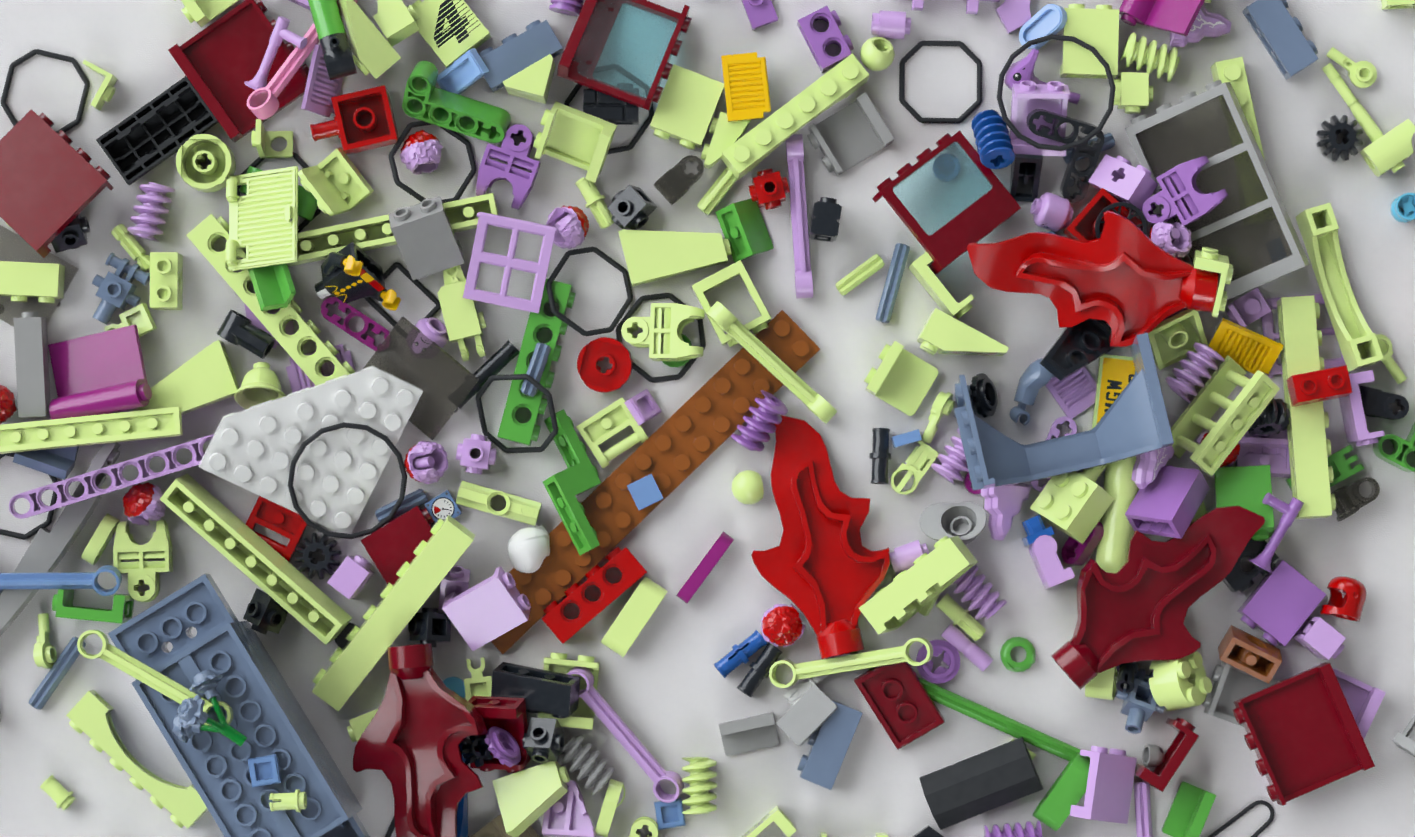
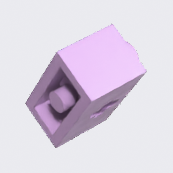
[1088,154,1158,211]
[327,555,375,600]
[1293,616,1346,660]

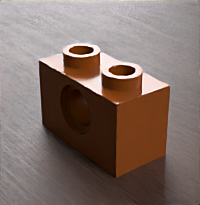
[1218,625,1282,684]

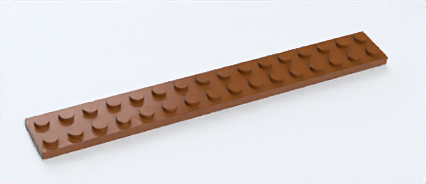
[490,310,820,654]

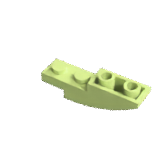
[700,112,752,169]

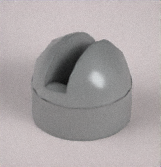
[1142,744,1165,767]

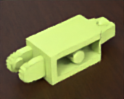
[437,265,487,362]

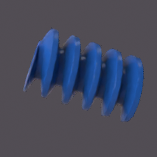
[971,109,1015,169]

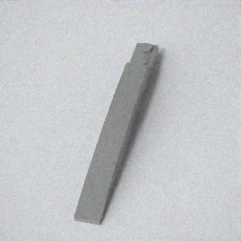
[0,442,121,636]

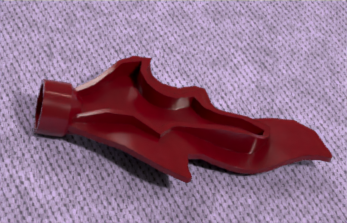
[1051,505,1265,690]
[353,643,487,837]

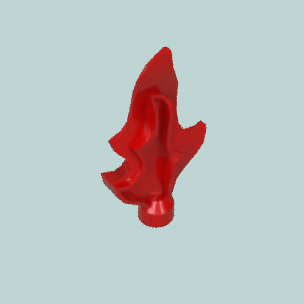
[967,210,1218,347]
[751,415,890,659]

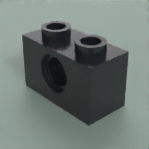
[1222,538,1279,593]

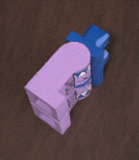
[1022,515,1075,589]

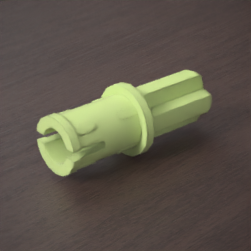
[575,177,614,229]
[936,593,986,641]

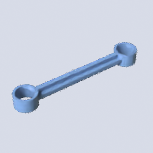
[0,565,122,596]

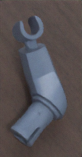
[1009,358,1072,426]

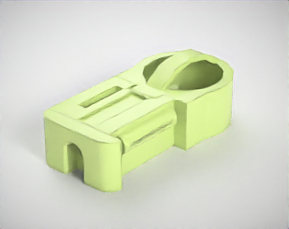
[890,441,938,495]
[595,779,625,837]

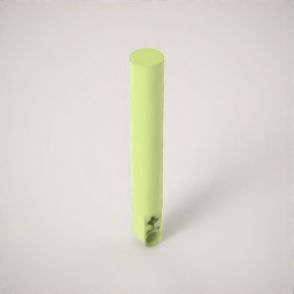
[1085,456,1139,700]

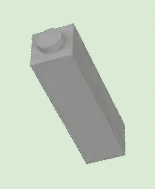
[13,312,51,417]

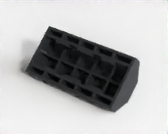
[96,76,218,186]
[919,737,1043,830]

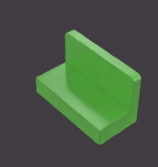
[715,199,774,263]
[248,264,296,311]
[1162,781,1216,837]

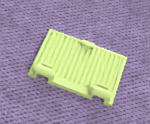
[225,166,298,271]

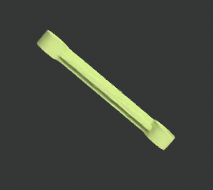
[706,301,837,424]
[77,630,233,726]
[769,637,933,688]

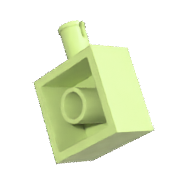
[1030,464,1114,544]

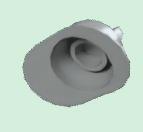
[919,502,987,545]

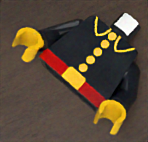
[315,242,401,311]

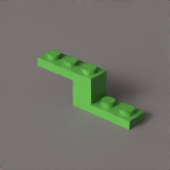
[543,409,601,555]

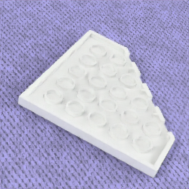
[199,366,423,534]

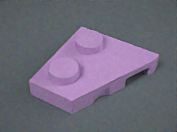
[542,780,596,837]

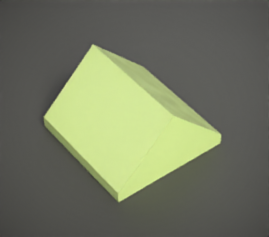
[503,54,556,104]
[1148,309,1208,370]

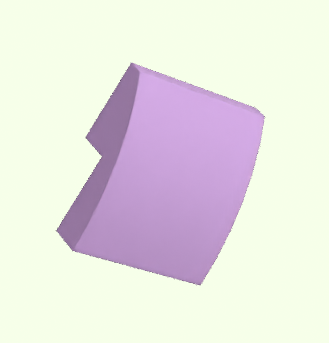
[1236,429,1291,478]

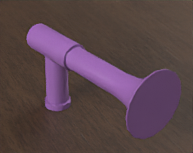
[1248,492,1304,573]

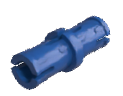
[713,630,767,678]

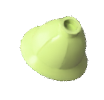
[234,362,286,409]

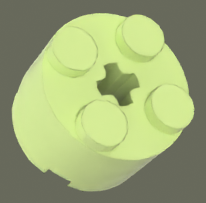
[176,134,236,193]
[1149,651,1212,711]

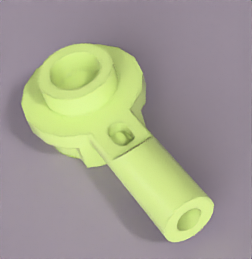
[1326,47,1377,88]
[1376,334,1407,384]
[921,391,955,444]
[33,613,57,669]

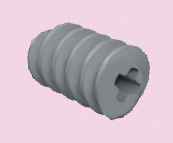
[559,735,615,796]

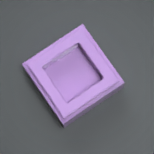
[624,389,662,426]

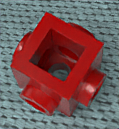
[749,168,790,210]

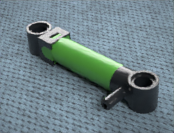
[308,0,357,81]

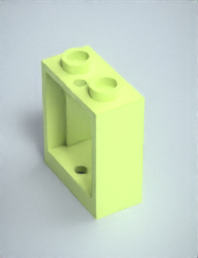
[692,260,771,347]

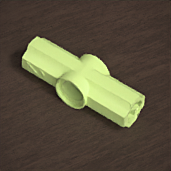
[456,481,542,526]

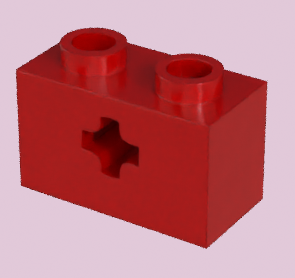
[1286,365,1352,407]

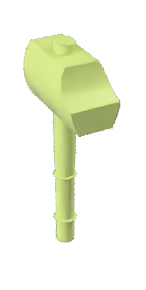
[1322,63,1415,177]

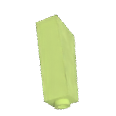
[618,230,732,287]
[133,340,239,415]

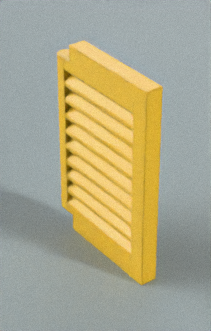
[721,52,771,122]
[1208,318,1284,374]

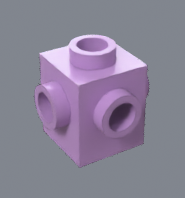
[456,434,497,474]

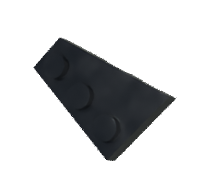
[1040,319,1116,381]

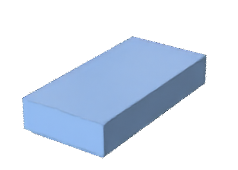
[437,48,489,95]

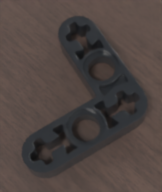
[1026,109,1105,203]

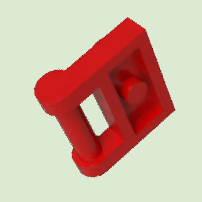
[246,496,307,562]

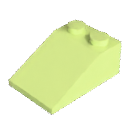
[337,0,401,79]

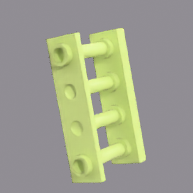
[1171,355,1280,476]

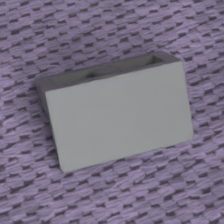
[776,684,837,746]
[719,712,779,756]

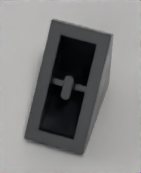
[1010,154,1043,202]

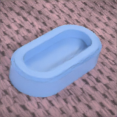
[1019,4,1067,49]

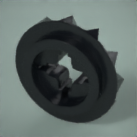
[970,373,998,418]

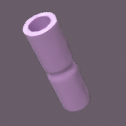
[941,623,993,672]

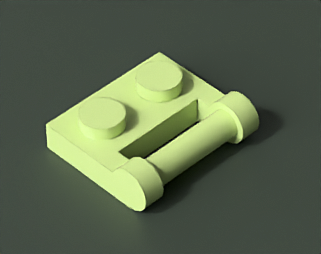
[576,397,649,468]

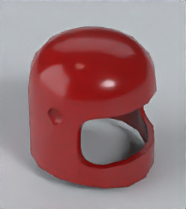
[1320,576,1367,621]

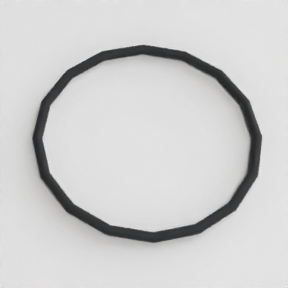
[997,34,1116,151]
[288,422,407,539]

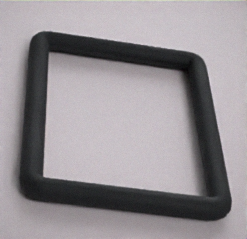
[365,262,441,339]

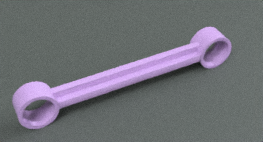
[785,134,813,299]
[567,667,684,803]

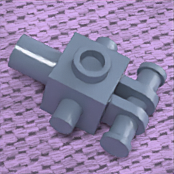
[92,253,150,325]
[1115,668,1165,734]

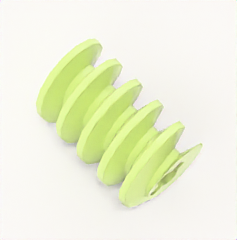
[1119,32,1181,83]
[682,757,717,814]

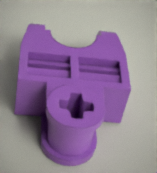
[476,124,541,210]
[1142,156,1229,226]

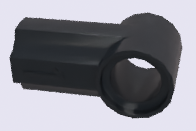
[217,310,276,359]

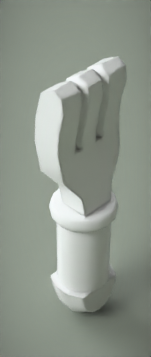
[784,674,832,706]

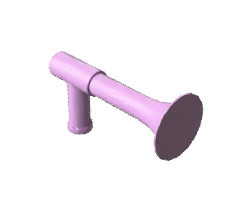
[244,16,307,90]

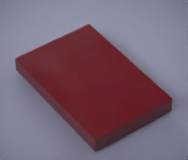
[854,662,945,750]

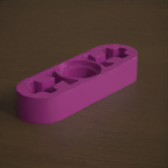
[321,297,393,352]
[676,531,734,603]

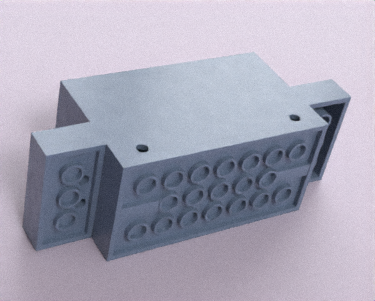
[108,574,370,837]

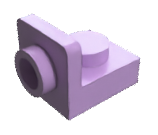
[1227,287,1272,327]
[439,566,470,609]

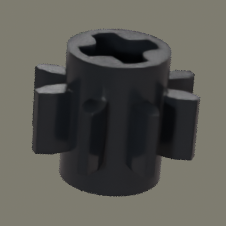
[461,734,493,767]

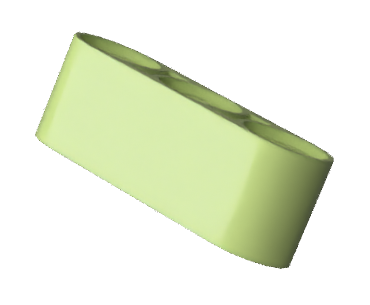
[601,576,668,657]

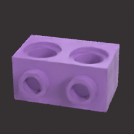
[797,6,854,73]

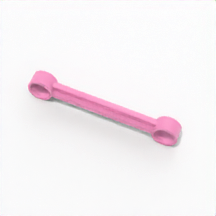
[247,0,358,120]

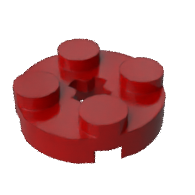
[577,337,633,392]

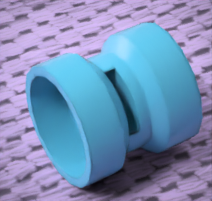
[1390,193,1415,223]

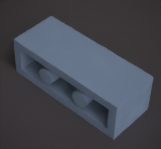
[1242,0,1318,80]
[479,20,564,93]
[797,700,863,790]

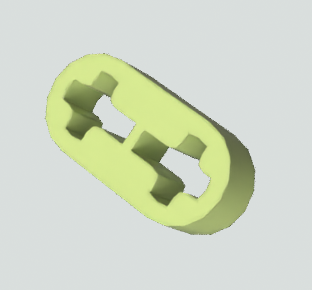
[81,513,120,565]

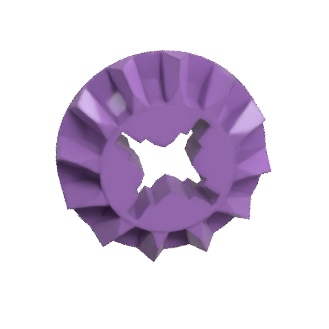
[916,639,960,684]
[484,726,521,767]

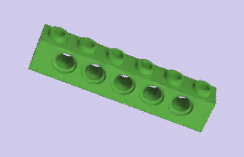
[497,279,576,446]

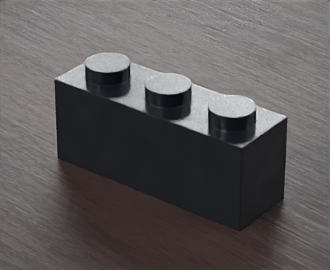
[491,662,580,718]

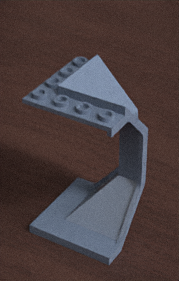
[954,333,1174,490]

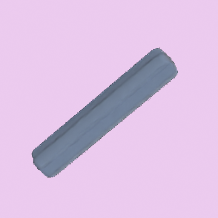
[876,243,910,323]
[29,637,86,710]

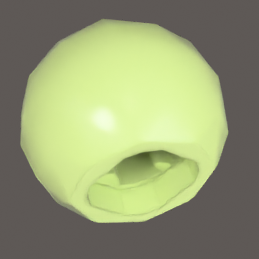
[860,37,895,71]
[732,470,764,504]

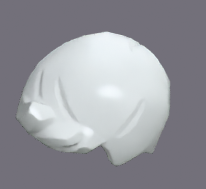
[508,524,550,573]

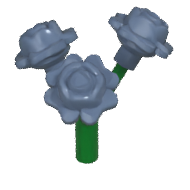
[172,670,247,747]

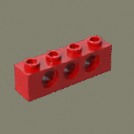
[542,546,647,644]

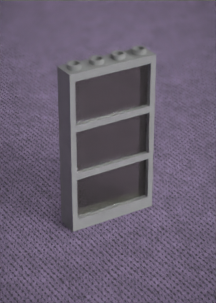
[1125,80,1310,300]

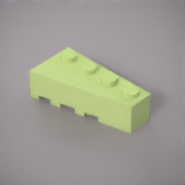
[859,536,978,635]

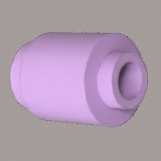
[871,10,911,39]
[889,540,929,574]

